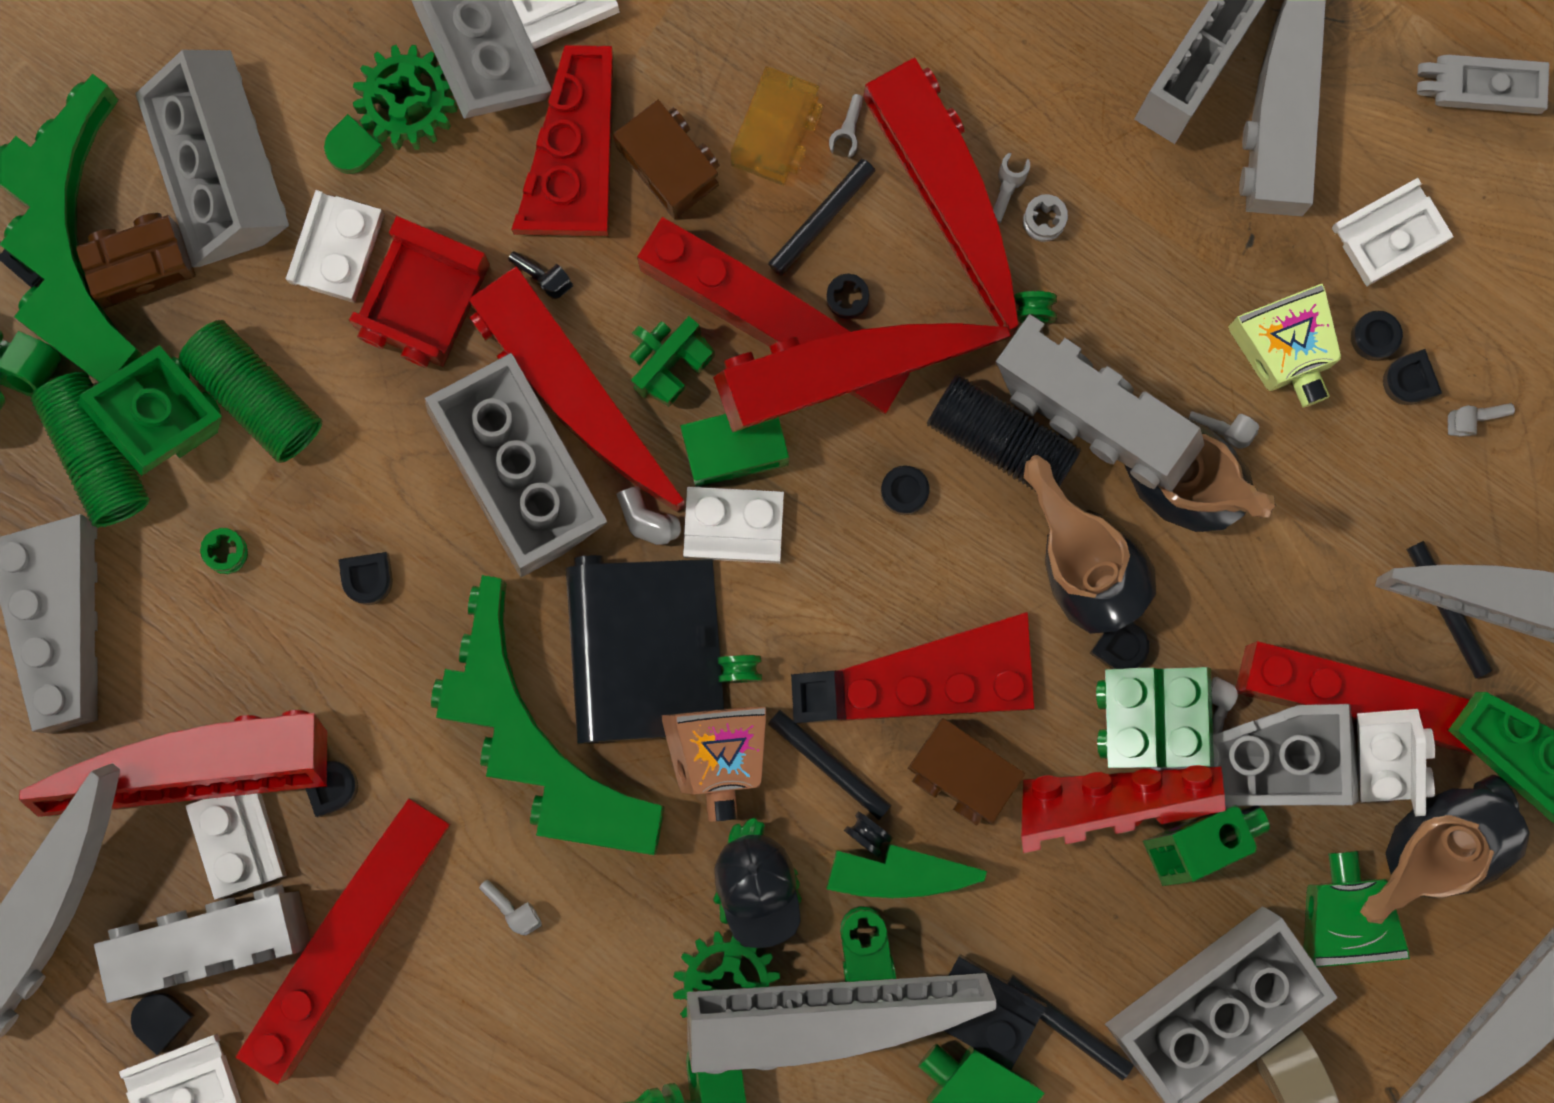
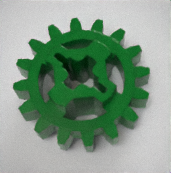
[353,45,458,150]
[673,931,780,1018]

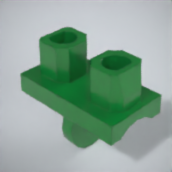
[629,316,715,407]

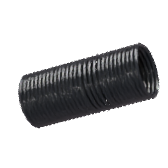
[927,373,1081,492]

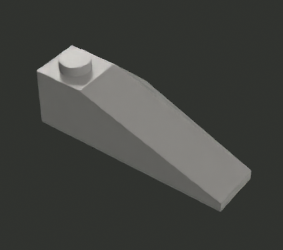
[1151,704,1359,806]

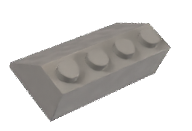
[135,50,289,267]
[425,353,607,578]
[1105,906,1338,1103]

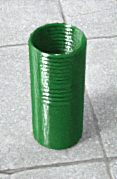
[178,320,323,463]
[30,372,150,528]

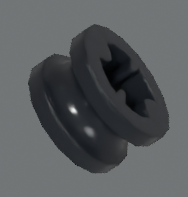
[826,273,869,319]
[844,811,893,857]

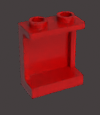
[349,215,490,368]

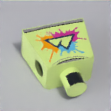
[1228,284,1341,408]

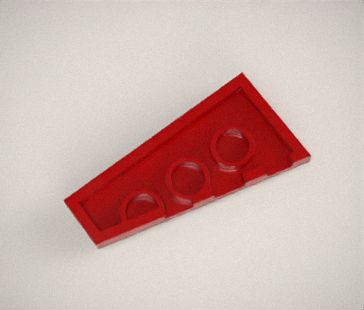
[511,45,613,236]
[838,612,1034,721]
[1021,765,1226,853]

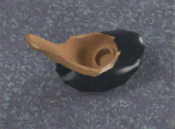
[1125,416,1276,532]
[1024,455,1156,634]
[1360,788,1530,924]

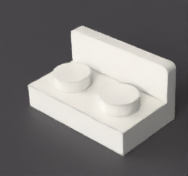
[1357,709,1435,816]

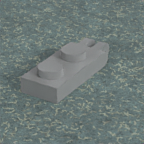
[1417,55,1549,114]

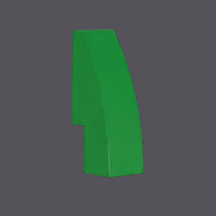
[826,844,987,898]

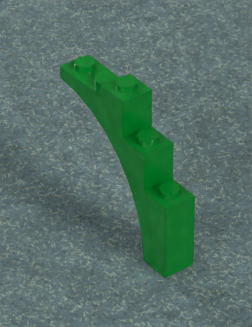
[0,73,143,383]
[431,575,665,855]

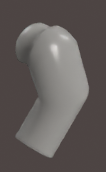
[616,486,681,545]

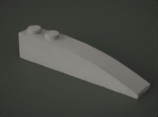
[1134,0,1267,144]
[1239,0,1326,217]
[1375,565,1554,643]
[0,763,120,1038]
[1397,927,1554,1103]
[687,973,996,1074]

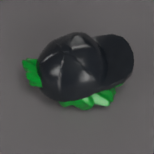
[713,818,802,948]

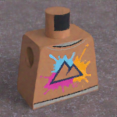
[662,707,766,821]

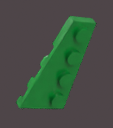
[1448,692,1554,824]

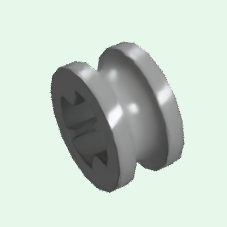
[1023,194,1068,242]

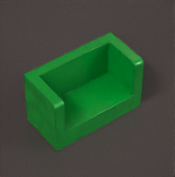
[680,414,789,487]

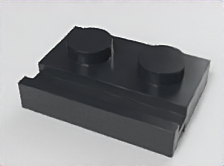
[944,954,1047,1070]

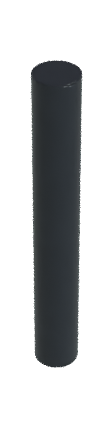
[768,158,876,276]
[1406,541,1493,679]
[768,710,892,820]
[1007,975,1134,1081]

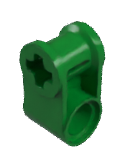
[840,906,896,982]

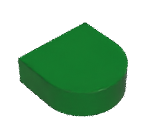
[324,114,384,174]

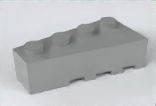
[996,314,1205,492]
[0,514,98,734]
[94,885,311,1003]

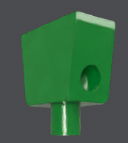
[918,1043,1045,1103]

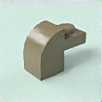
[1255,1027,1339,1103]

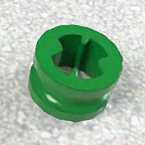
[1014,291,1057,324]
[200,528,248,575]
[718,655,762,683]

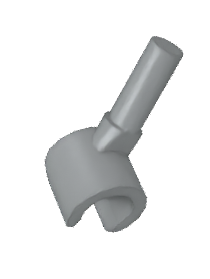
[829,94,864,159]
[993,153,1030,223]
[1448,403,1515,437]
[1189,411,1259,449]
[1211,677,1238,735]
[479,880,542,935]

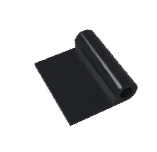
[565,555,724,744]

